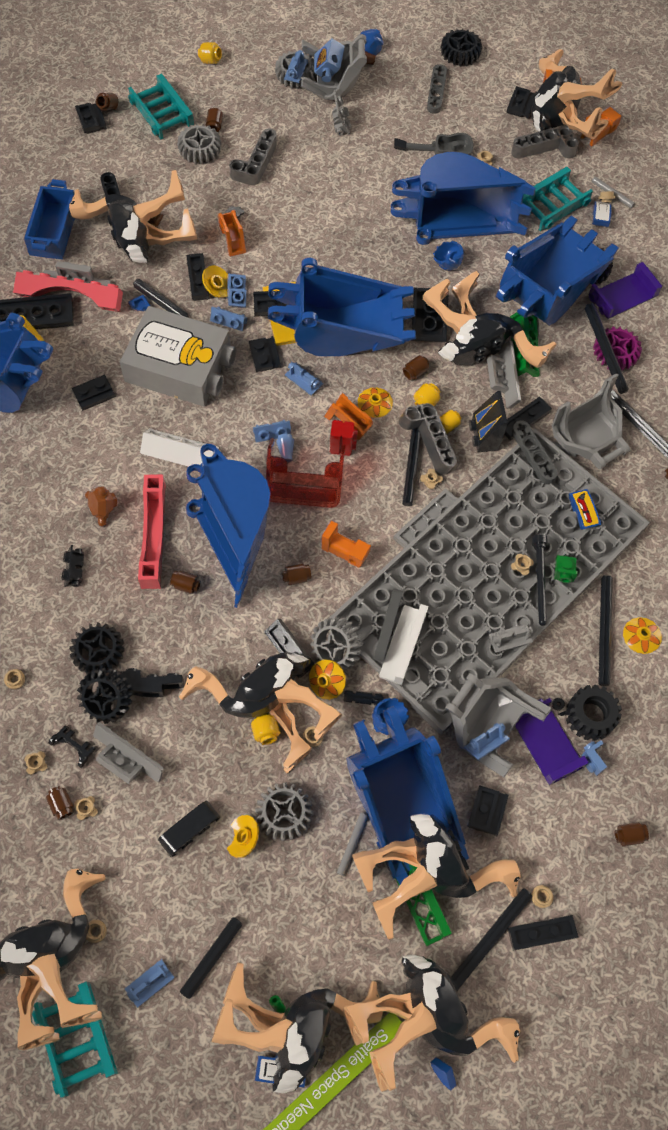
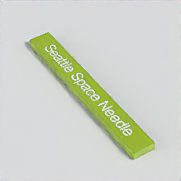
[263,1012,402,1130]

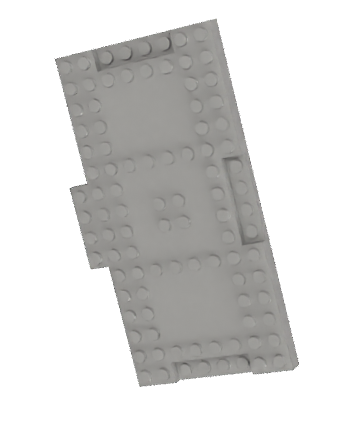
[330,428,650,735]

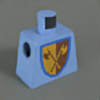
[314,38,345,82]

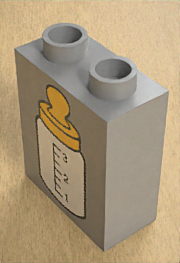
[120,306,237,407]

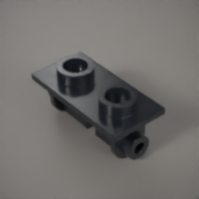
[61,545,84,587]

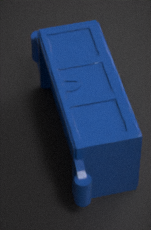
[24,179,75,260]

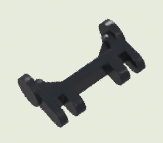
[48,725,96,768]

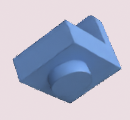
[581,740,607,776]

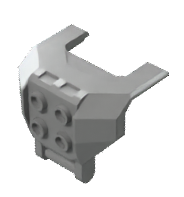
[301,34,367,100]
[552,374,630,469]
[445,673,552,778]

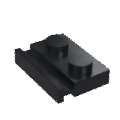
[506,86,537,119]
[75,101,107,133]
[253,291,287,317]
[249,336,281,372]
[71,374,116,411]
[467,785,509,837]

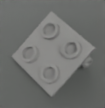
[332,90,351,136]

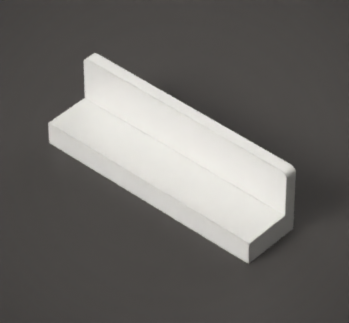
[140,428,219,467]
[379,604,429,685]

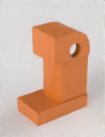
[581,107,622,146]
[218,210,246,257]
[324,393,373,440]
[321,521,371,568]

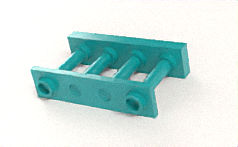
[128,73,194,140]
[522,166,593,232]
[32,981,118,1098]

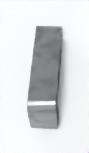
[511,125,579,159]
[229,128,277,185]
[399,403,457,475]

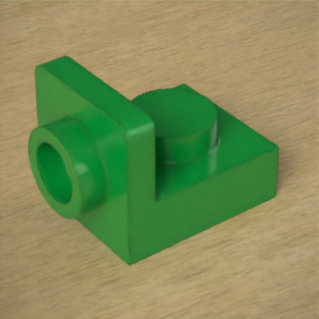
[554,555,578,583]

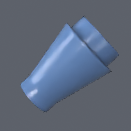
[276,434,294,462]

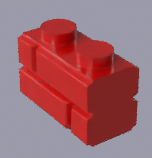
[330,420,358,456]

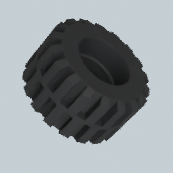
[565,685,622,741]

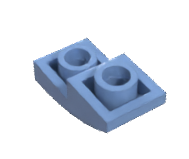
[227,274,247,308]

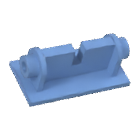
[284,50,308,83]
[210,306,248,331]
[285,362,323,396]
[253,420,291,442]
[464,723,510,760]
[125,959,175,1008]

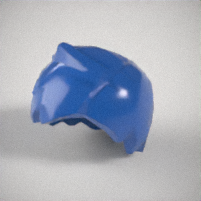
[359,29,384,55]
[433,241,464,271]
[372,698,409,735]

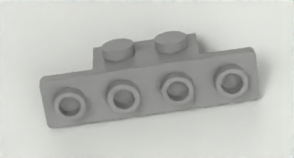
[43,261,111,286]
[487,340,521,408]
[93,722,164,784]

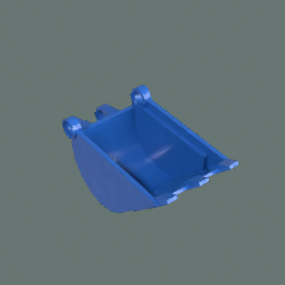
[390,152,536,245]
[496,215,619,326]
[268,258,416,356]
[0,313,54,413]
[186,444,270,608]
[346,706,469,885]

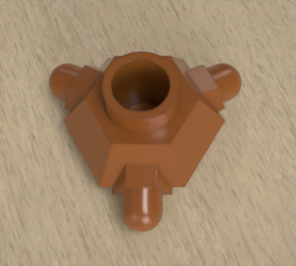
[85,486,117,527]

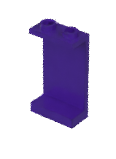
[588,262,662,319]
[515,698,589,786]

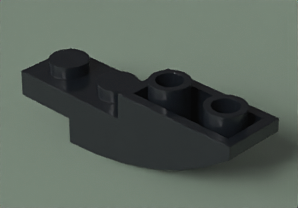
[113,668,184,698]

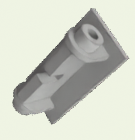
[489,624,533,653]

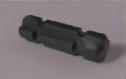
[344,690,384,705]

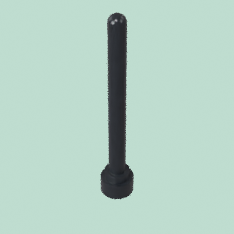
[532,535,548,626]

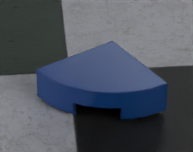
[128,294,151,311]
[430,1057,456,1091]

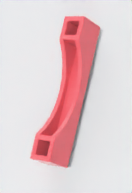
[13,270,123,312]
[138,474,166,589]

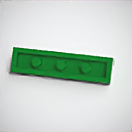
[510,313,540,377]
[395,861,452,947]

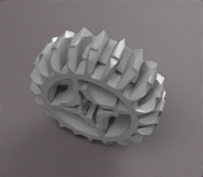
[275,50,317,89]
[177,124,221,164]
[310,617,363,670]
[255,782,313,841]

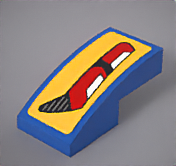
[569,489,601,530]

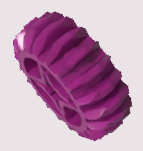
[593,326,642,371]

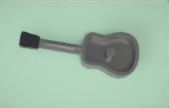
[394,133,473,156]

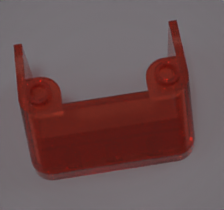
[266,438,346,508]

